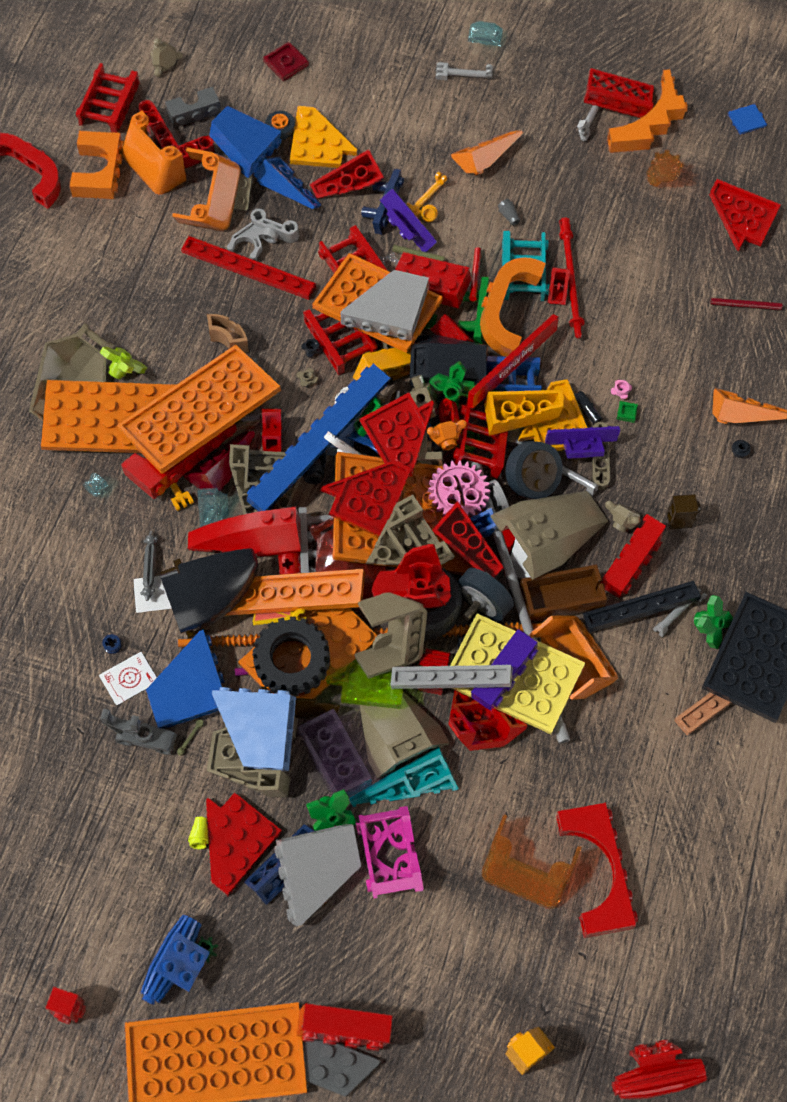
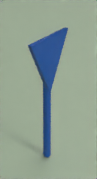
[345,431,378,453]

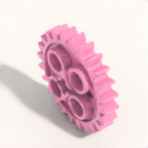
[428,461,490,517]

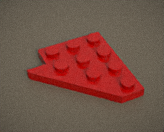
[709,179,781,251]
[359,393,434,478]
[321,460,411,537]
[206,792,282,896]

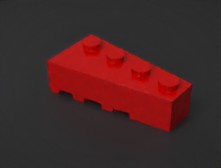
[432,501,503,578]
[601,514,666,599]

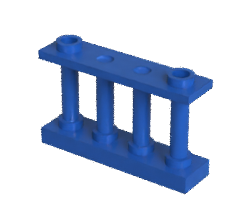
[466,356,542,400]

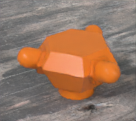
[427,420,467,451]

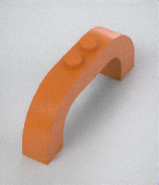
[480,258,546,357]

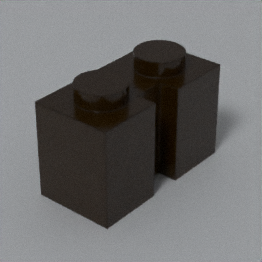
[666,494,701,530]

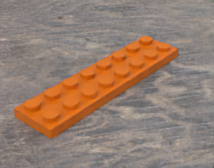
[225,569,365,616]

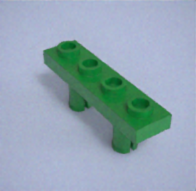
[458,277,490,344]

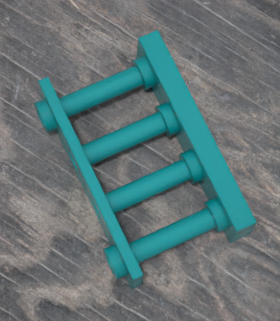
[502,231,549,301]

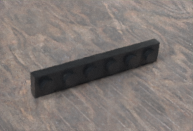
[583,580,701,633]

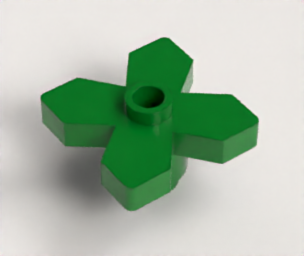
[429,361,477,406]
[694,595,733,649]
[306,790,356,831]

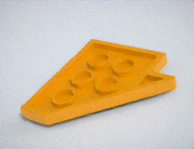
[290,106,357,168]
[518,379,587,451]

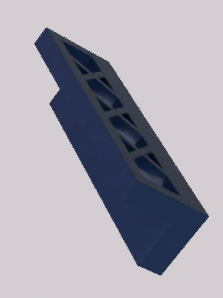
[244,824,314,905]

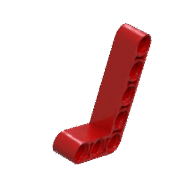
[139,100,215,169]

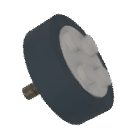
[458,568,514,621]

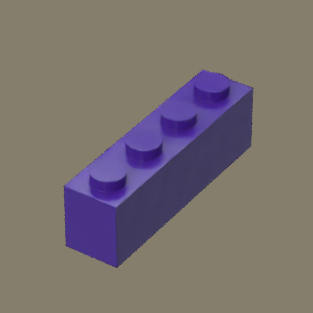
[471,629,539,711]

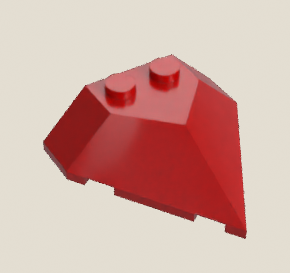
[448,690,528,751]

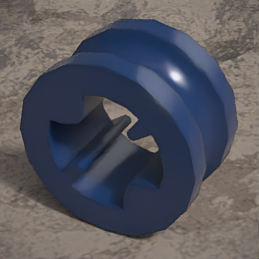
[102,634,121,654]

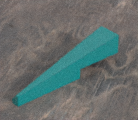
[349,747,458,807]

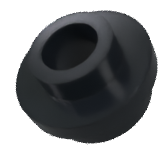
[732,440,751,458]

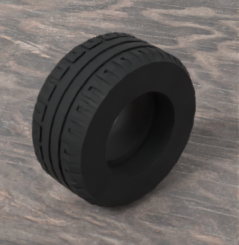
[424,568,462,640]

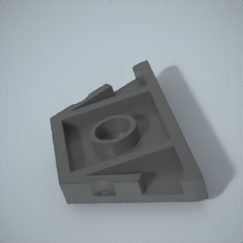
[302,1039,380,1097]

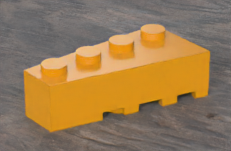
[484,390,564,436]

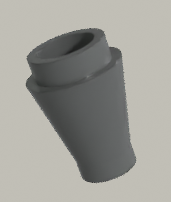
[498,199,520,226]

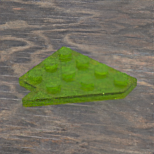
[327,659,406,709]

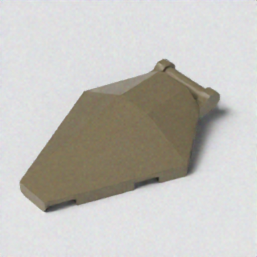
[29,323,115,422]

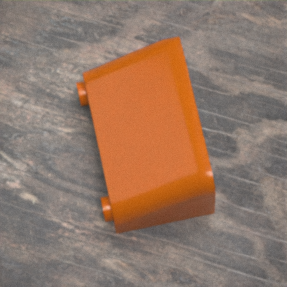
[122,110,186,195]

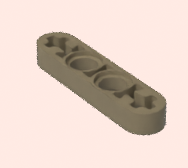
[592,422,610,490]

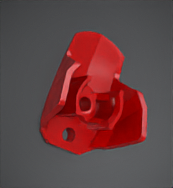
[372,544,451,608]

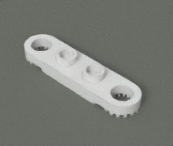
[324,431,362,455]

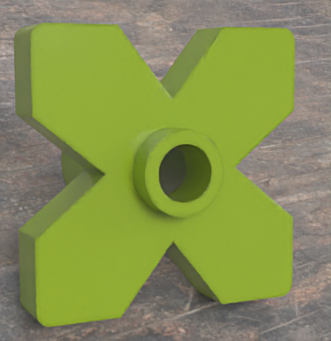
[100,346,147,380]

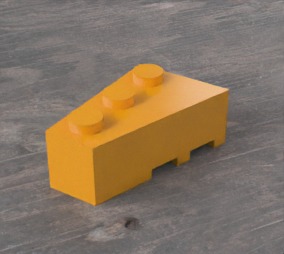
[353,348,411,381]
[506,1027,555,1075]

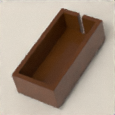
[520,564,607,623]

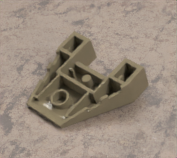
[207,716,298,797]

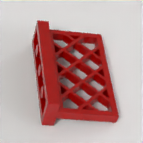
[583,68,654,118]

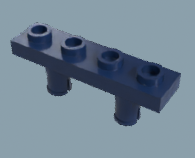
[361,169,404,235]

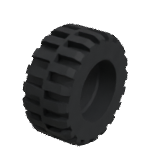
[253,617,330,697]

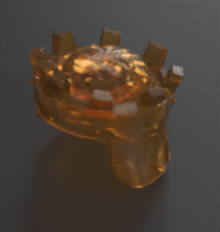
[646,150,684,187]

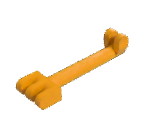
[406,172,447,218]
[170,483,194,511]

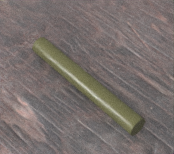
[392,245,445,261]

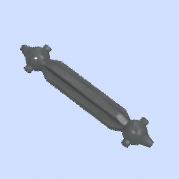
[140,531,158,601]

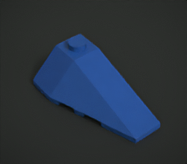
[254,157,321,209]

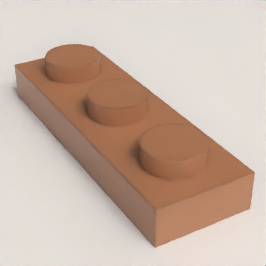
[674,693,731,736]

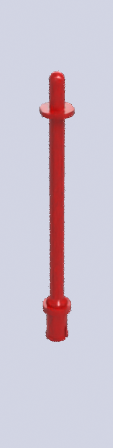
[559,218,585,339]

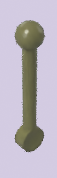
[177,719,204,756]

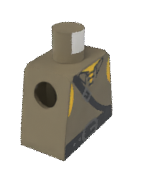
[410,375,440,418]

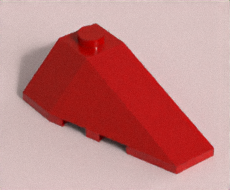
[309,149,384,199]

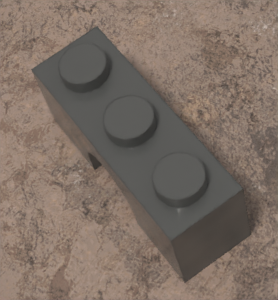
[165,87,221,128]

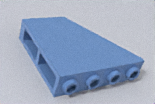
[212,687,296,771]

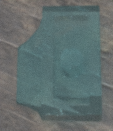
[468,21,503,46]
[197,488,229,527]

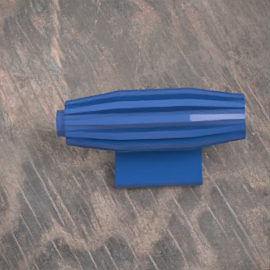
[140,915,210,1005]

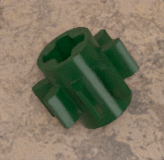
[194,936,218,964]

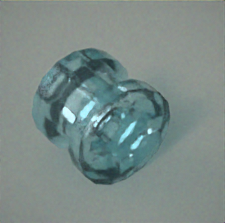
[83,473,107,497]

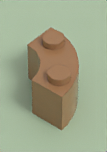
[207,314,249,353]

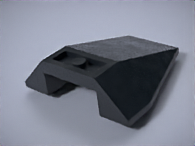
[410,334,488,400]

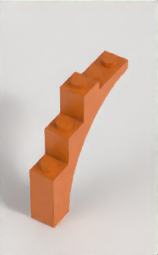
[607,70,688,153]

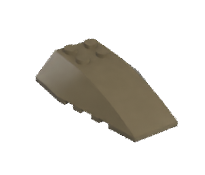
[490,491,608,580]

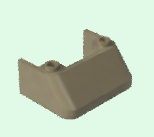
[355,592,427,679]

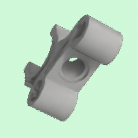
[227,209,299,261]

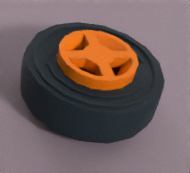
[265,110,295,139]

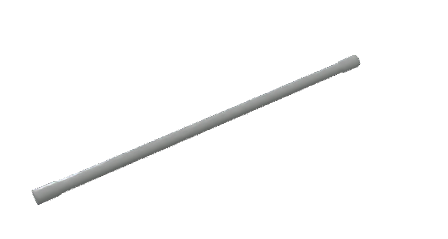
[469,461,570,744]

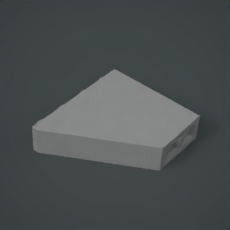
[341,270,429,340]
[275,824,361,926]

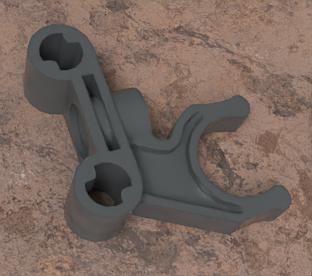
[100,709,177,755]

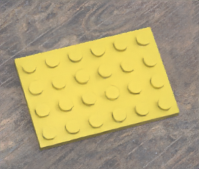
[450,614,585,734]

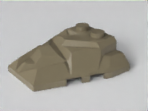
[229,444,301,514]

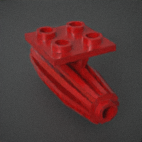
[612,1040,707,1099]

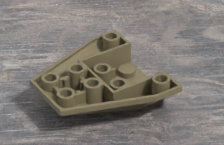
[359,686,449,779]

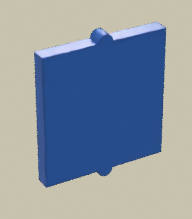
[728,104,767,134]

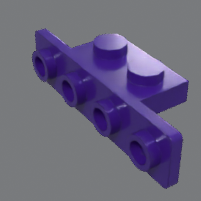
[380,189,437,252]
[545,426,620,458]

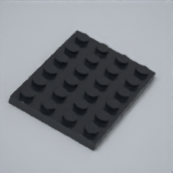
[702,592,787,723]

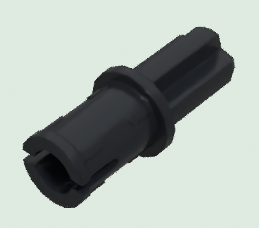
[574,391,603,425]

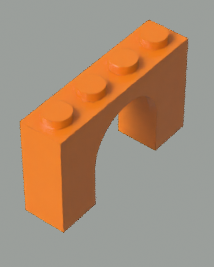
[70,131,124,199]

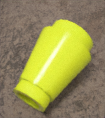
[188,817,209,849]

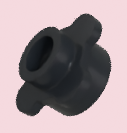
[301,339,323,358]

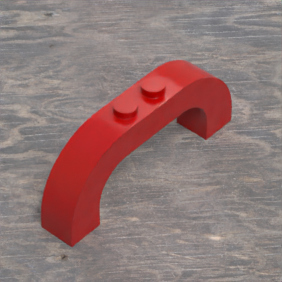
[0,133,61,209]

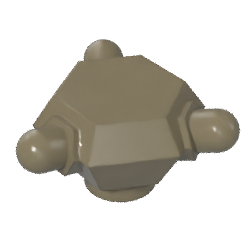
[151,38,183,77]
[605,501,641,533]

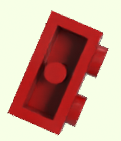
[45,987,86,1025]

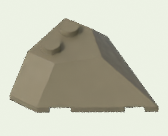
[366,495,454,565]

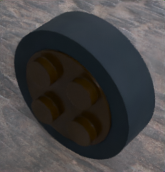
[506,441,562,499]

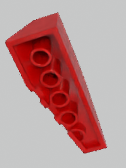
[188,507,301,556]

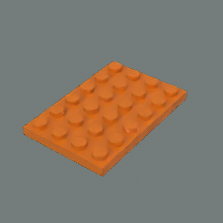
[312,253,443,353]
[238,608,377,699]

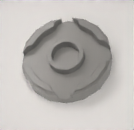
[488,480,509,511]

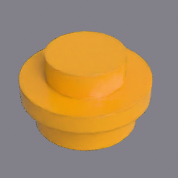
[421,204,438,222]

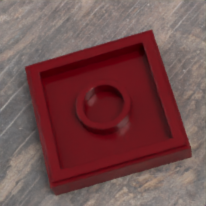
[263,42,309,81]

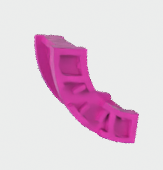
[356,806,423,899]

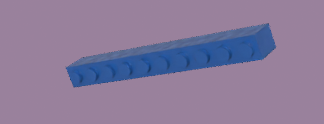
[247,363,390,512]

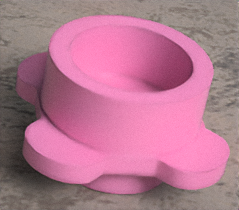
[611,380,632,399]

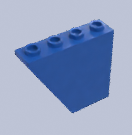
[209,106,282,178]
[146,630,225,729]

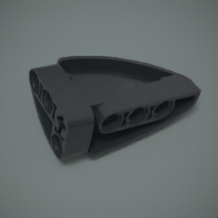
[160,548,259,634]

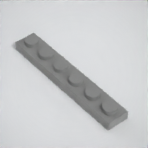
[390,665,513,689]

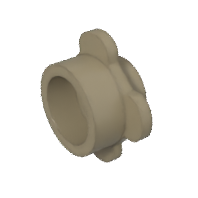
[297,368,318,387]

